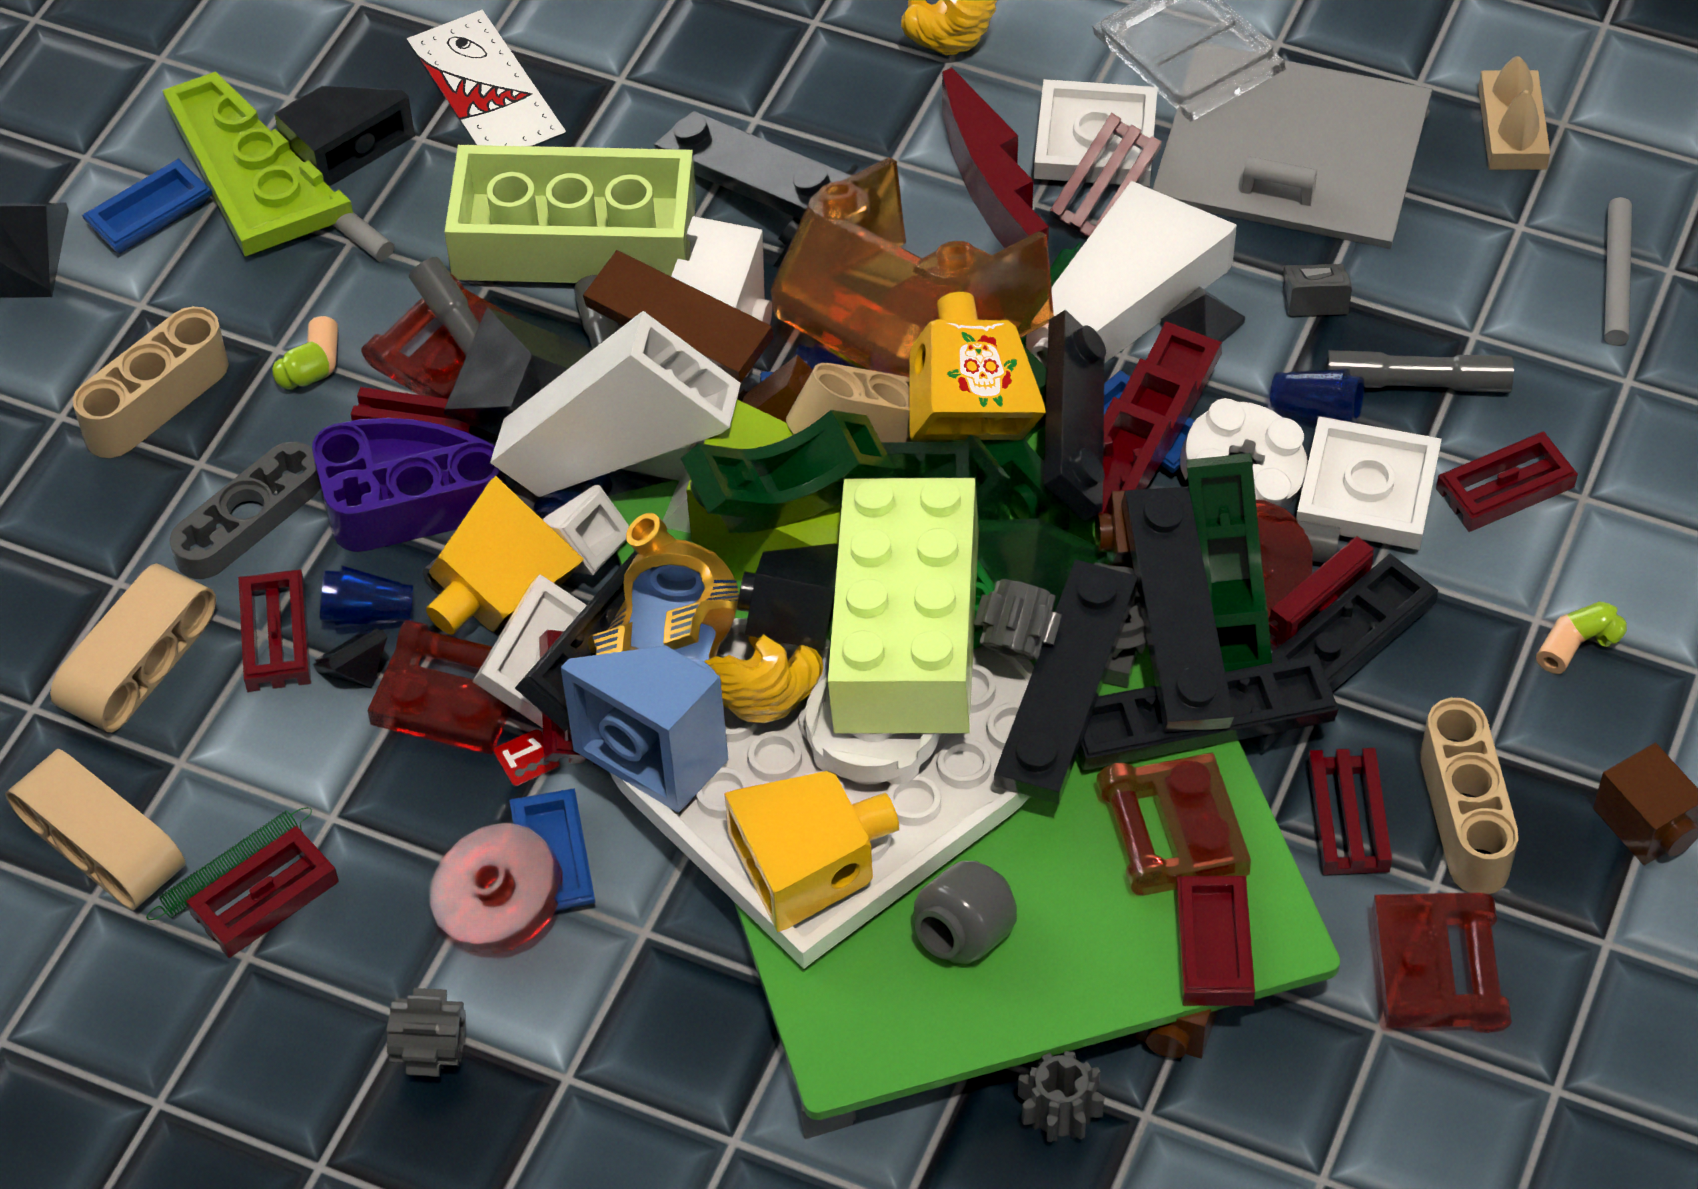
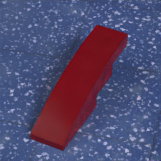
[942,67,1049,269]
[1094,321,1222,517]

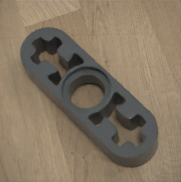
[170,442,321,579]

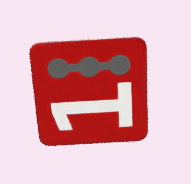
[493,729,560,786]

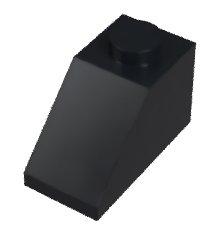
[274,86,415,187]
[737,543,839,651]

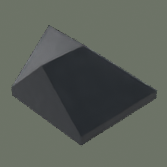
[0,202,69,298]
[443,307,593,436]

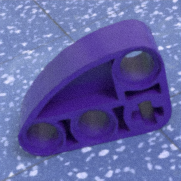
[312,418,507,552]

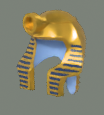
[588,513,739,661]

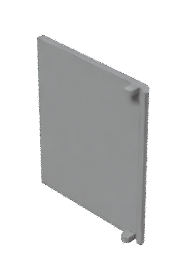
[1153,44,1433,249]

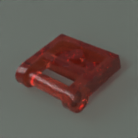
[361,273,520,399]
[367,620,512,755]
[1096,753,1251,896]
[1372,893,1512,1033]

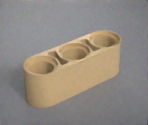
[73,306,229,458]
[786,363,953,465]
[50,563,216,732]
[1420,697,1518,895]
[5,749,185,910]

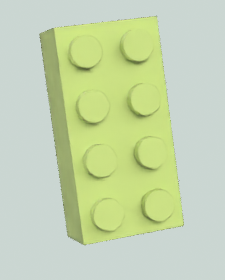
[444,145,696,283]
[828,478,979,733]

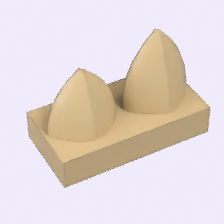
[1478,56,1550,170]

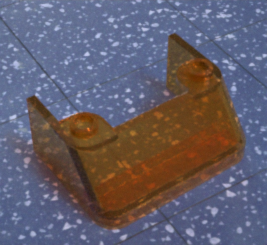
[771,157,1054,377]

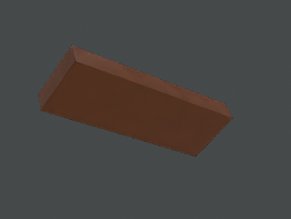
[583,250,774,383]

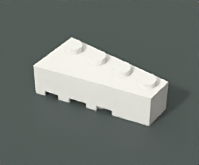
[622,216,772,481]

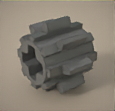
[974,579,1062,660]
[387,988,466,1077]
[1017,1050,1105,1142]

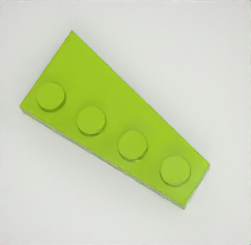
[162,71,353,256]

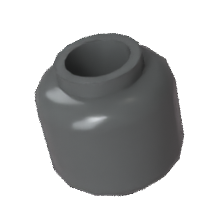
[914,861,1017,964]

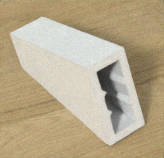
[1026,181,1237,368]
[490,311,741,497]

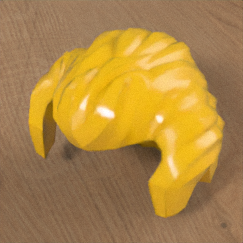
[901,0,997,55]
[704,634,823,723]

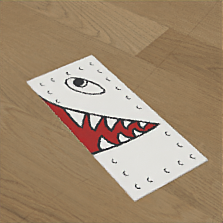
[407,10,566,146]

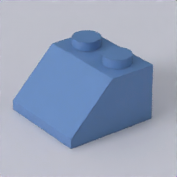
[561,645,729,813]

